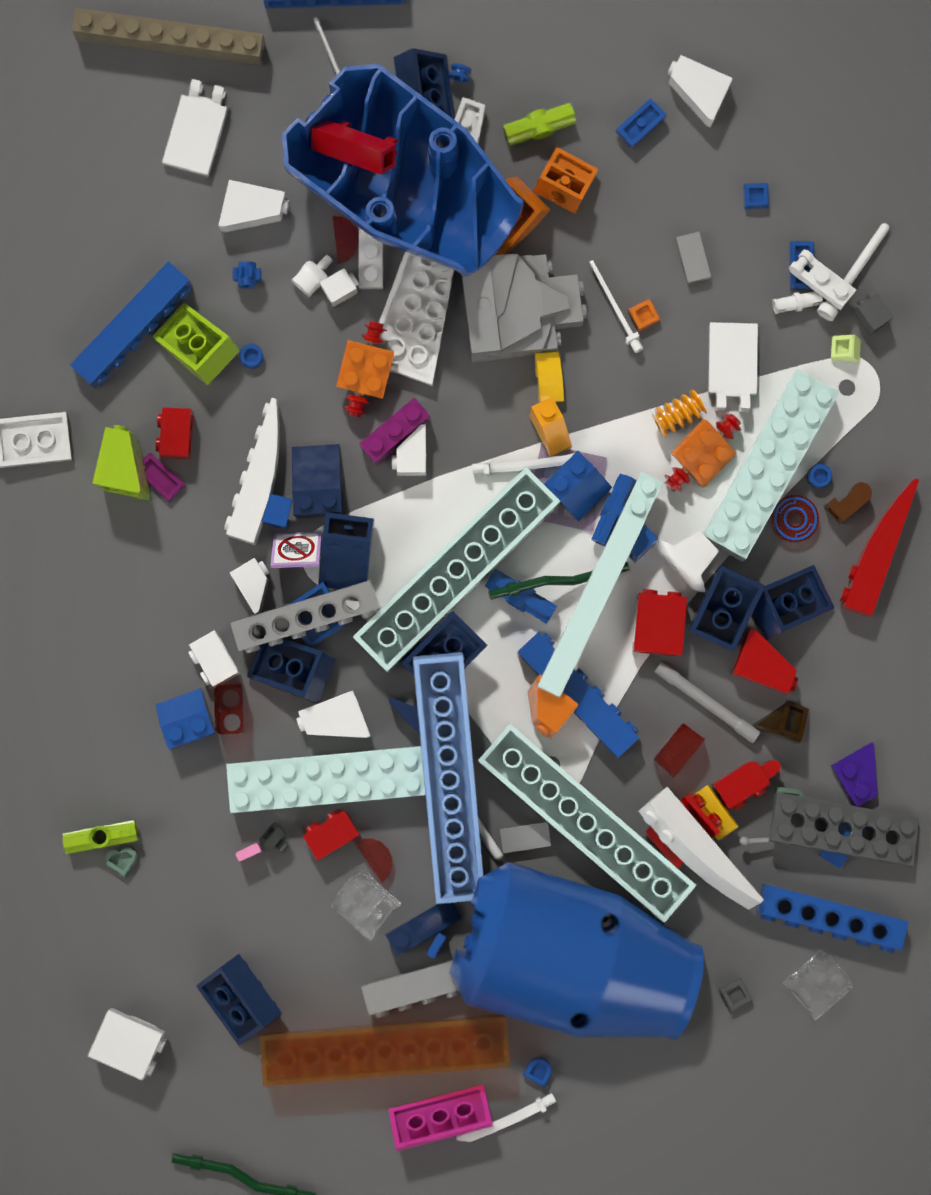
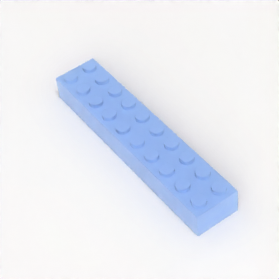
[413,652,483,904]

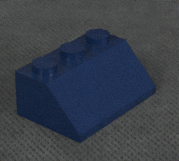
[393,48,455,120]
[196,954,282,1045]

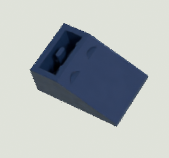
[318,512,375,590]

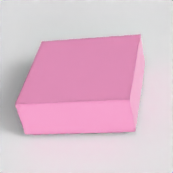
[236,843,263,862]

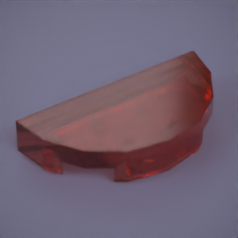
[332,216,359,264]
[354,839,392,882]

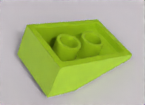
[152,303,240,385]

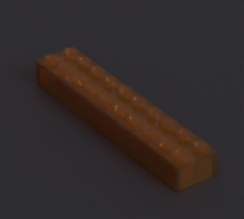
[259,1015,510,1087]

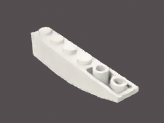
[224,398,280,545]

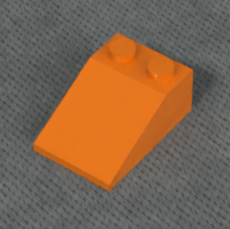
[495,177,551,255]

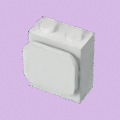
[88,1008,167,1080]

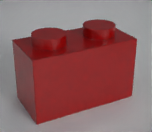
[155,407,194,460]
[303,809,360,861]

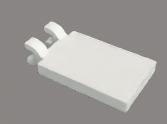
[162,79,228,177]
[708,322,758,412]
[0,412,72,468]

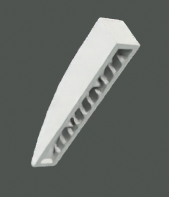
[638,787,763,910]

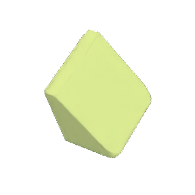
[831,335,861,362]

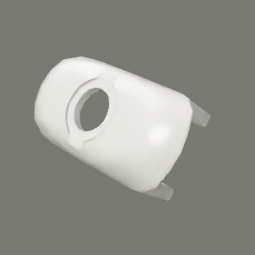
[657,531,718,592]

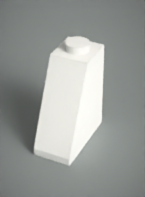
[667,55,732,127]
[218,180,289,232]
[296,691,371,738]

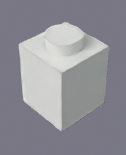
[320,268,359,308]

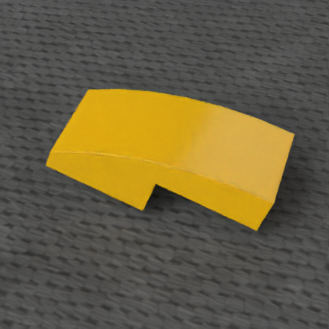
[535,351,564,402]
[695,785,739,841]

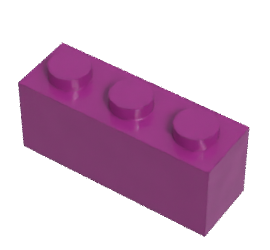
[359,397,431,466]

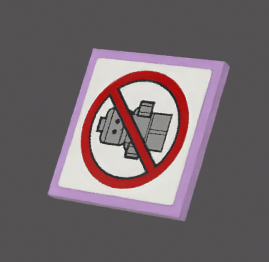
[270,532,322,568]

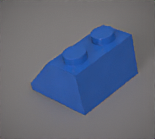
[544,450,612,522]
[156,688,218,750]

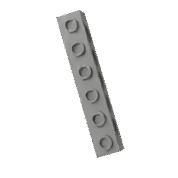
[230,580,380,653]

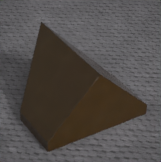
[752,700,809,744]

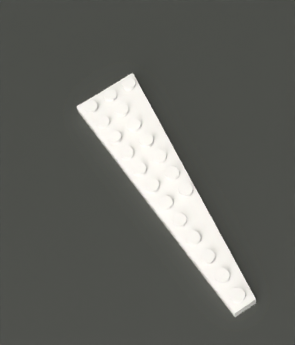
[374,97,485,386]

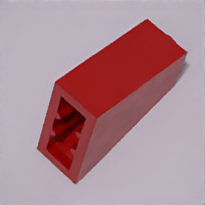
[731,628,799,695]

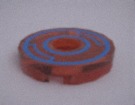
[771,495,819,543]

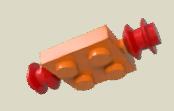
[336,321,394,417]
[665,414,741,492]

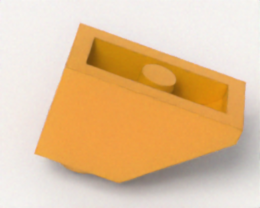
[529,397,572,457]

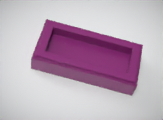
[143,452,185,502]

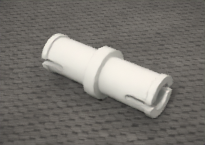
[772,291,823,314]

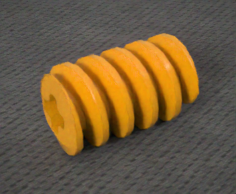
[652,390,707,437]

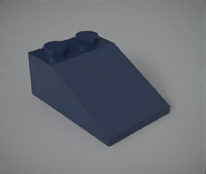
[292,444,344,519]
[689,565,765,652]
[753,565,835,640]
[401,611,488,676]
[247,632,336,704]

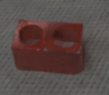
[214,684,244,735]
[654,723,705,778]

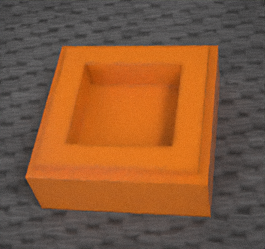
[628,299,661,331]

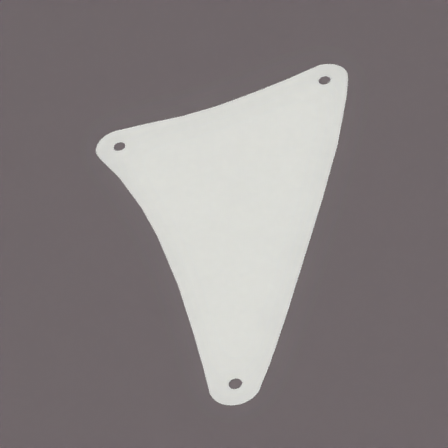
[304,358,880,783]

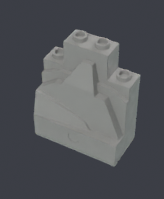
[462,253,587,363]

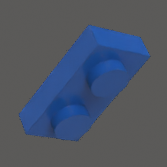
[616,98,667,149]

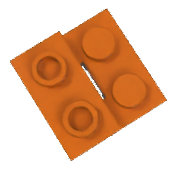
[533,147,598,214]

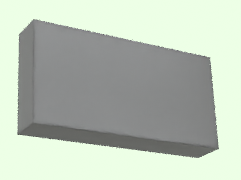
[675,232,711,284]
[499,822,551,853]

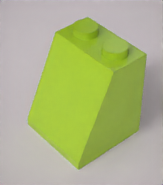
[92,425,150,500]

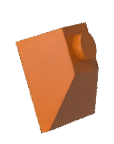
[527,674,579,739]

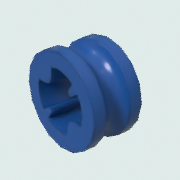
[449,63,472,83]

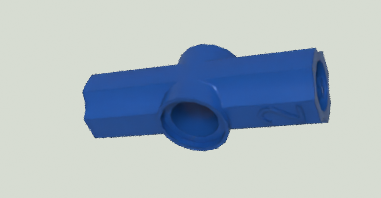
[591,474,637,547]
[485,569,557,624]

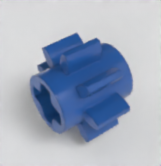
[232,261,262,289]

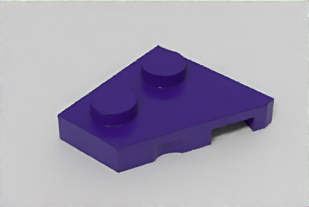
[831,742,878,807]

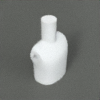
[291,255,333,297]

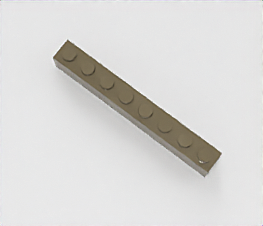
[72,8,266,66]

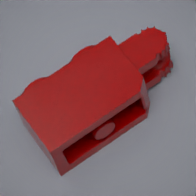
[711,760,781,811]

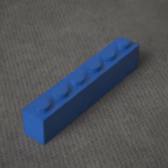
[70,261,192,389]
[517,632,639,758]

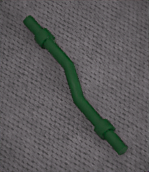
[488,561,629,600]
[171,1153,316,1195]

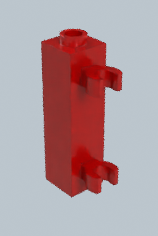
[311,120,398,175]

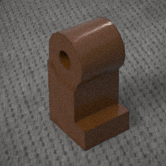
[824,482,872,524]

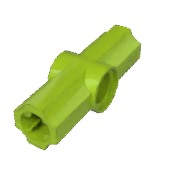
[503,103,577,146]
[62,820,139,854]

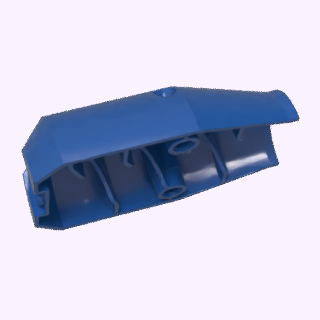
[282,64,524,276]
[449,862,704,1040]

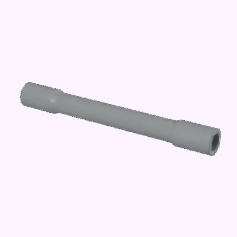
[654,661,761,743]

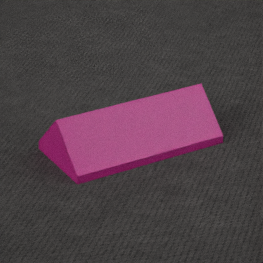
[388,1085,493,1151]

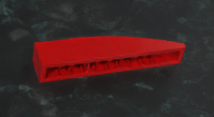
[839,478,919,618]

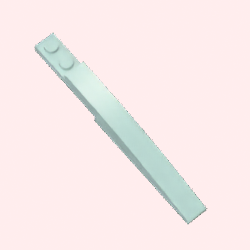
[537,472,663,697]

